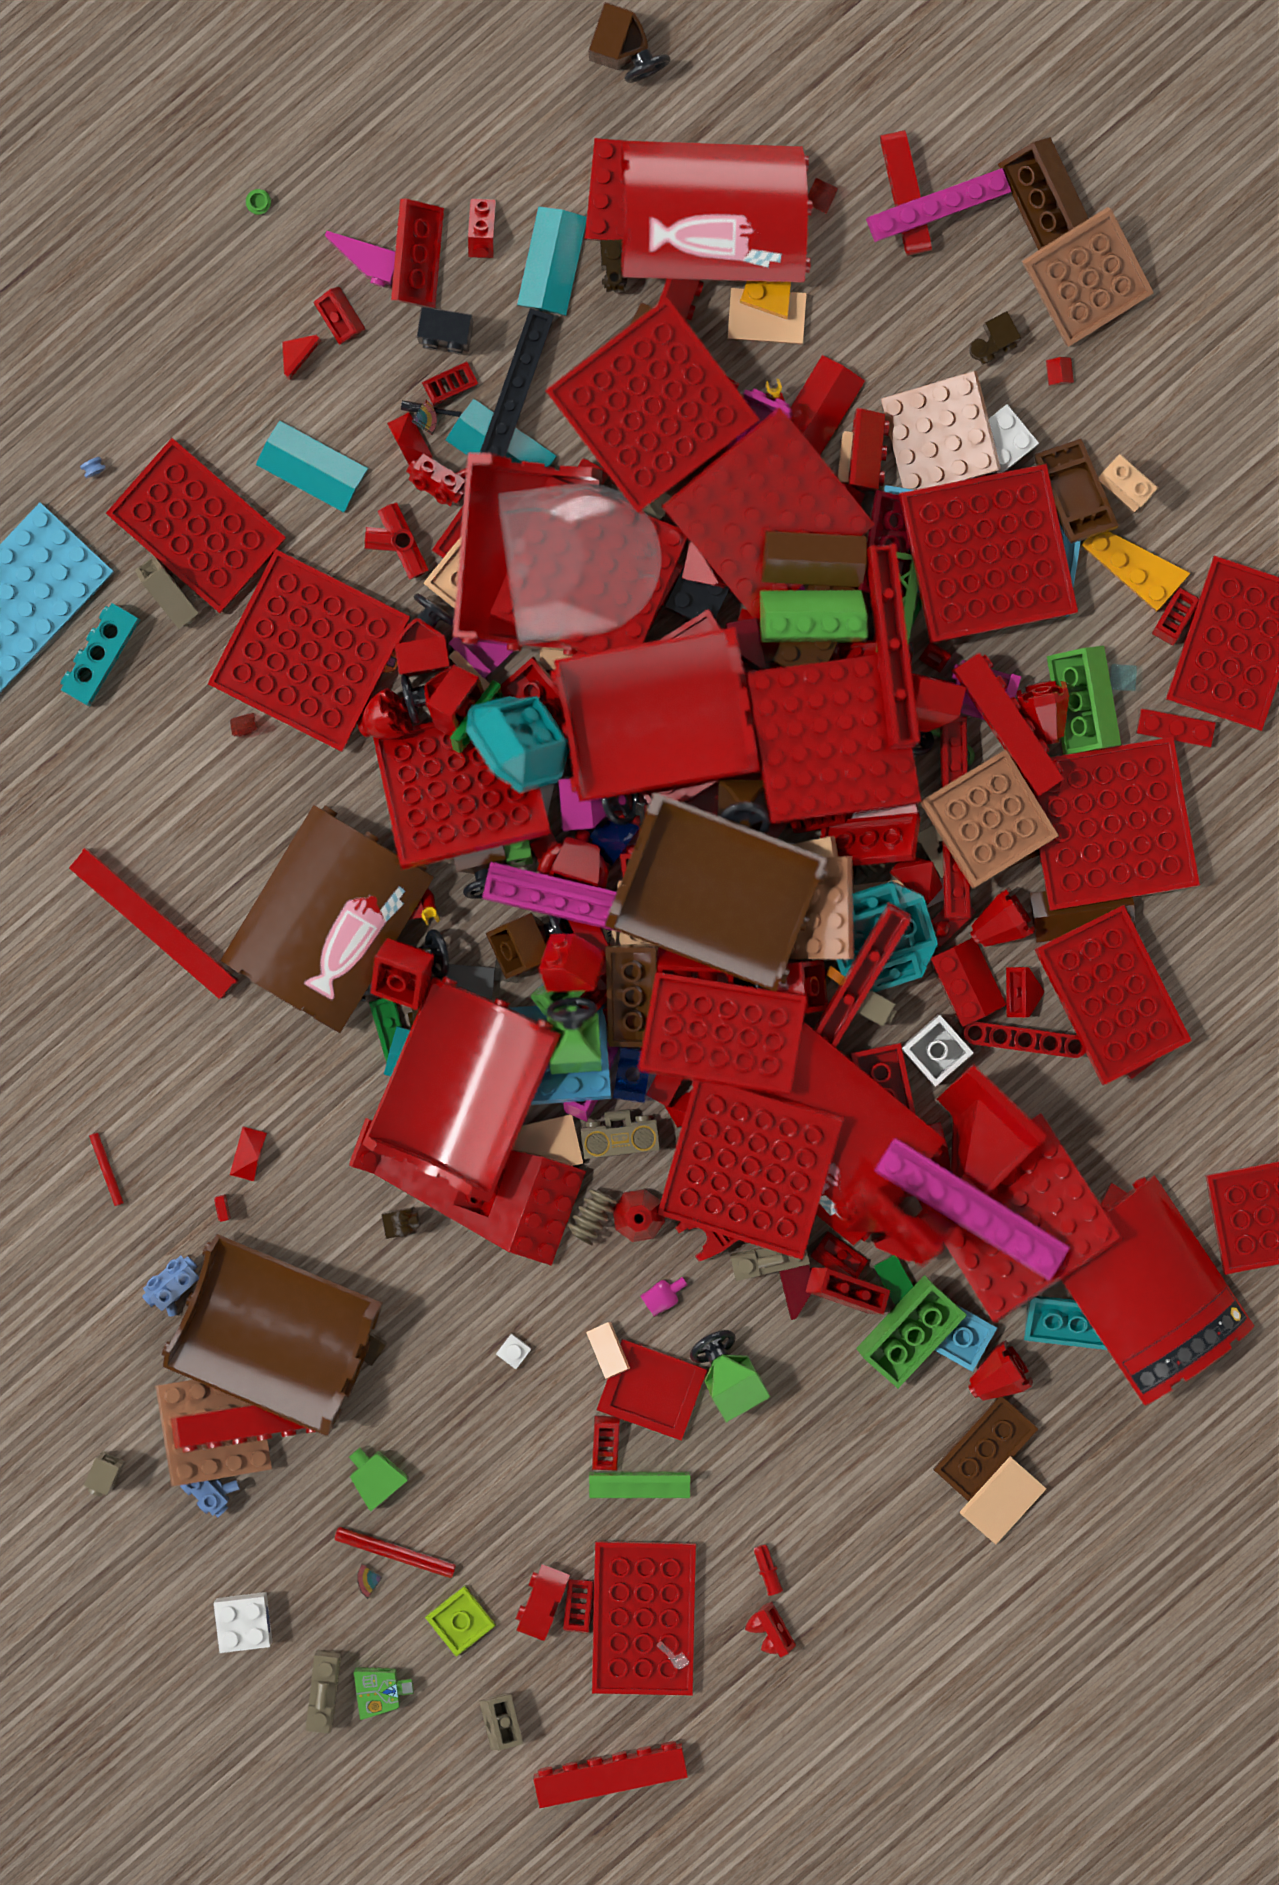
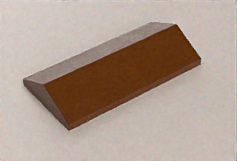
[761,531,867,587]
[1029,891,1136,943]
[606,944,657,1047]

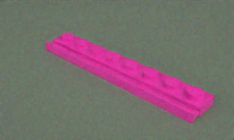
[482,862,619,932]
[875,1139,1069,1280]

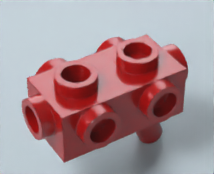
[406,453,467,507]

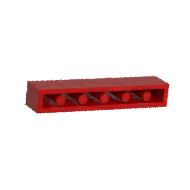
[951,652,1064,796]
[171,1405,316,1453]
[533,1741,688,1809]

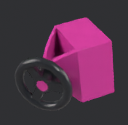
[559,779,640,832]

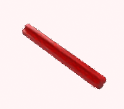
[335,1527,456,1578]

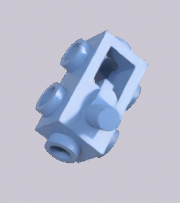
[142,1255,199,1316]
[180,1479,240,1518]

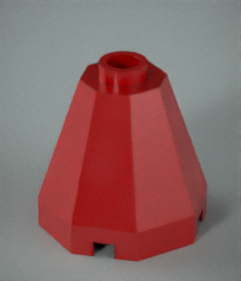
[1016,681,1069,744]
[970,887,1035,947]
[613,1189,665,1242]
[968,1340,1033,1401]

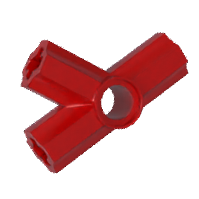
[364,502,429,580]

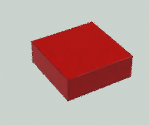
[214,1194,231,1222]

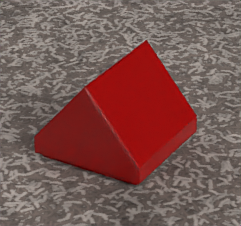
[1046,357,1074,386]
[919,642,952,672]

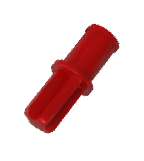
[754,1544,783,1596]

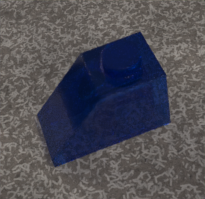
[590,820,640,866]

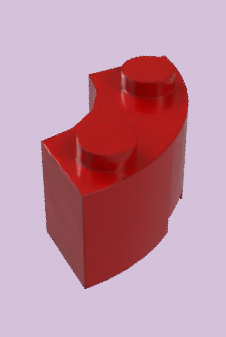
[515,1564,570,1641]

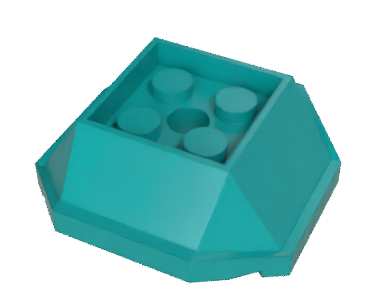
[466,696,570,793]
[836,881,938,992]

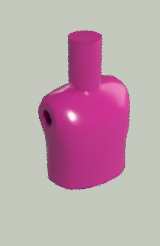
[640,1277,688,1317]

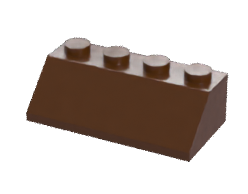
[998,137,1089,251]

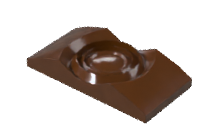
[1034,438,1119,544]

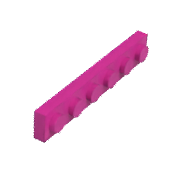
[866,168,1011,242]

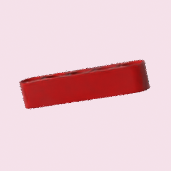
[880,130,932,256]
[962,1021,1085,1058]

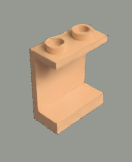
[1098,454,1157,513]

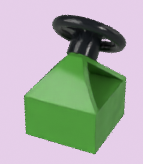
[546,997,602,1074]
[690,1330,770,1422]

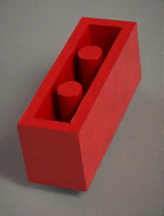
[806,1268,890,1315]

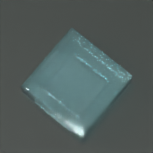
[1110,664,1137,691]

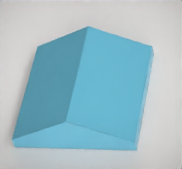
[935,1305,997,1372]

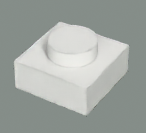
[496,1333,531,1369]

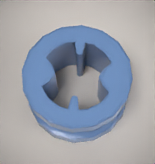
[80,457,106,478]

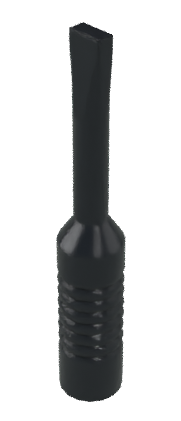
[401,400,462,417]

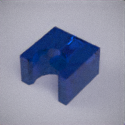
[613,1047,649,1103]

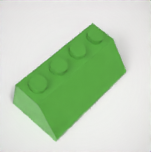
[760,590,867,642]
[1047,646,1121,755]
[856,1275,967,1388]

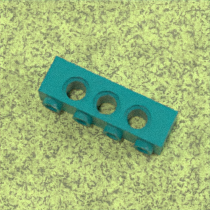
[60,603,141,707]

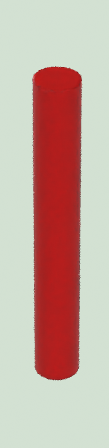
[89,1132,124,1206]

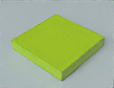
[425,1585,496,1657]

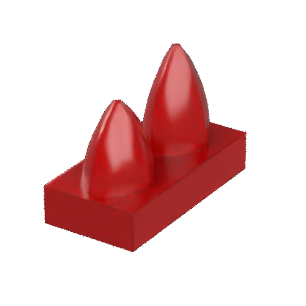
[931,907,976,947]
[745,1601,796,1658]

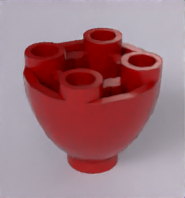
[357,688,413,740]

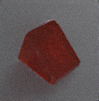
[808,178,838,214]
[230,713,259,737]

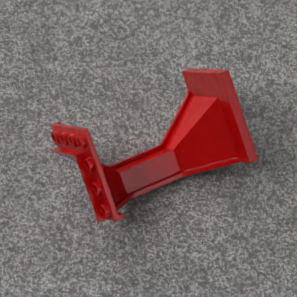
[833,1064,1047,1267]

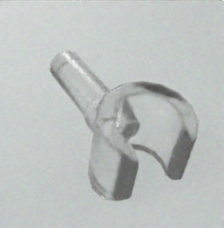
[656,1641,689,1669]

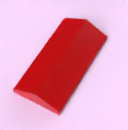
[790,355,865,456]
[500,656,571,762]

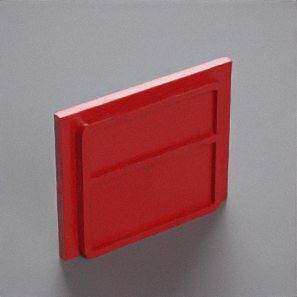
[596,1339,707,1441]

